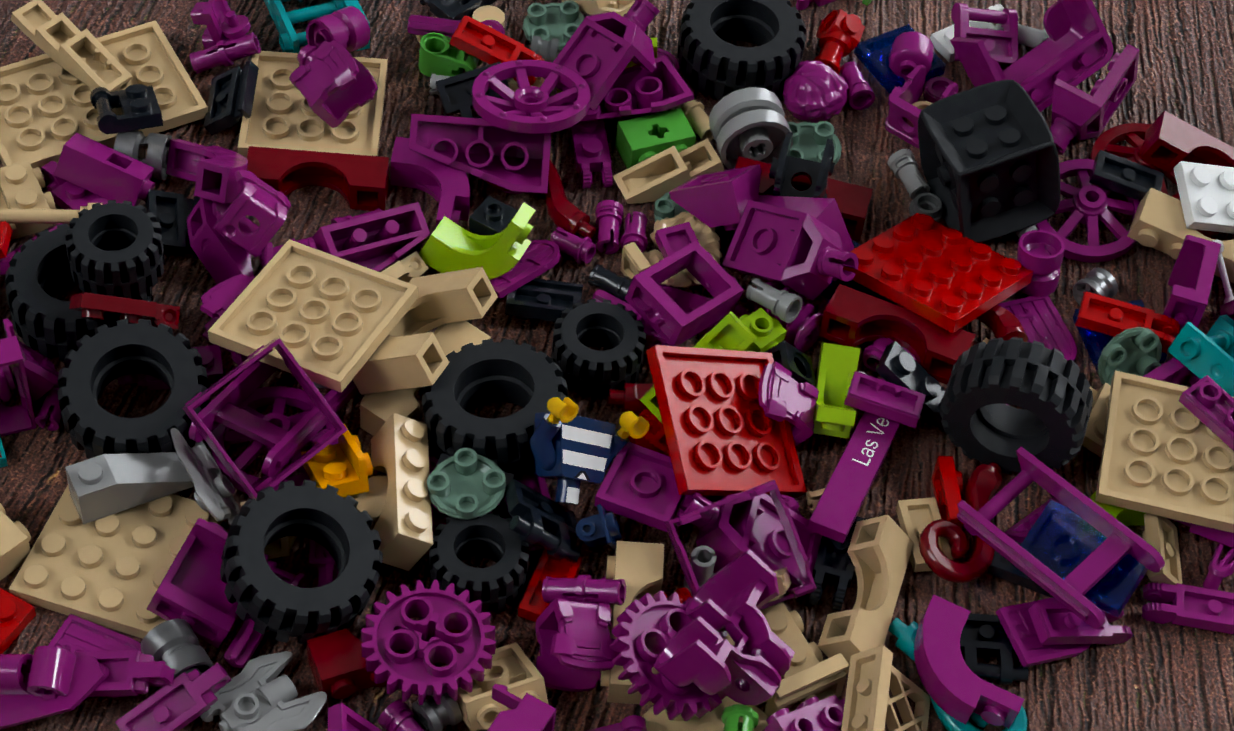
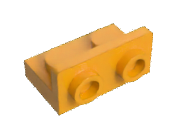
[301,423,373,497]

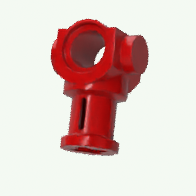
[813,9,865,75]

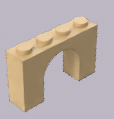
[352,267,498,395]

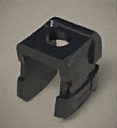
[769,132,835,198]

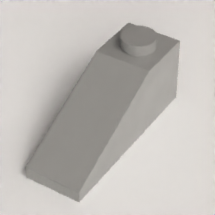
[65,452,194,524]

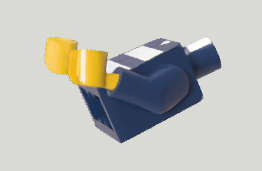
[529,397,649,505]

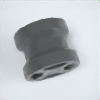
[530,35,560,63]

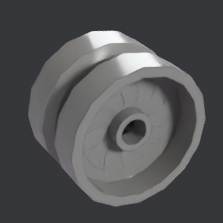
[709,87,793,170]

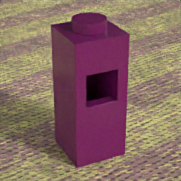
[54,133,155,207]

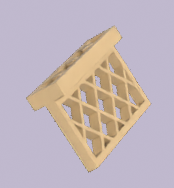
[841,645,931,731]

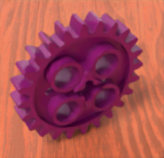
[361,580,496,705]
[610,591,728,721]

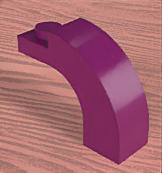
[391,137,470,227]
[166,139,248,204]
[914,594,1024,729]

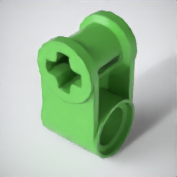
[418,32,483,77]

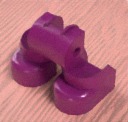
[654,549,795,706]

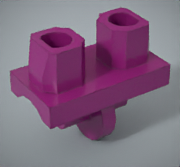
[190,0,251,49]

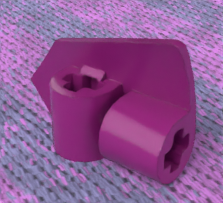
[0,646,106,729]

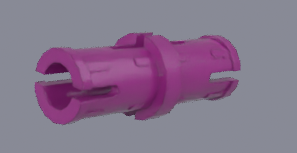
[190,32,261,74]
[542,575,627,605]

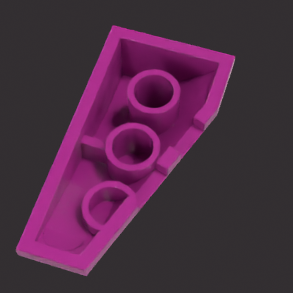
[548,55,694,122]
[409,114,551,194]

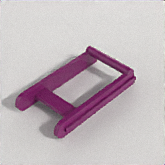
[189,361,360,478]
[957,447,1165,629]

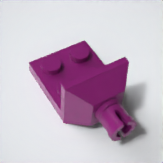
[544,0,660,111]
[1050,44,1140,155]
[722,200,859,300]
[677,492,822,597]

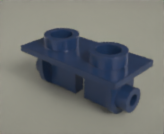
[576,504,622,551]

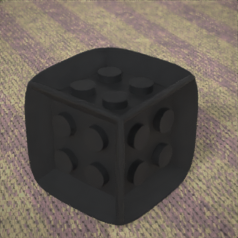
[918,80,1060,243]

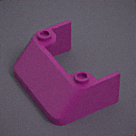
[950,0,1113,112]

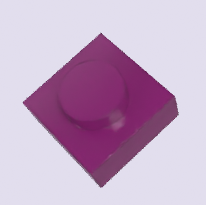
[655,222,699,258]

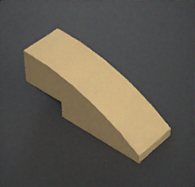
[613,138,724,204]

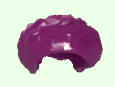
[783,60,848,123]

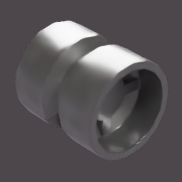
[114,130,173,180]
[140,619,213,687]

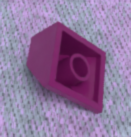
[669,164,761,230]

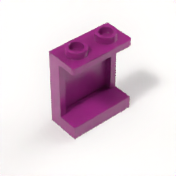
[1162,235,1221,338]
[146,518,269,648]

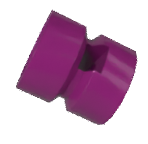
[306,6,370,53]
[1016,230,1065,297]

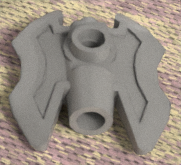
[170,428,240,525]
[200,651,327,731]

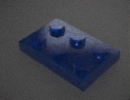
[1012,500,1148,617]

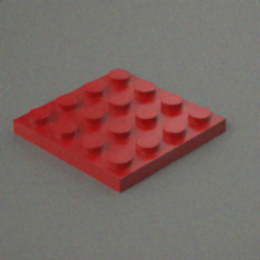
[843,213,1034,333]
[646,345,807,497]

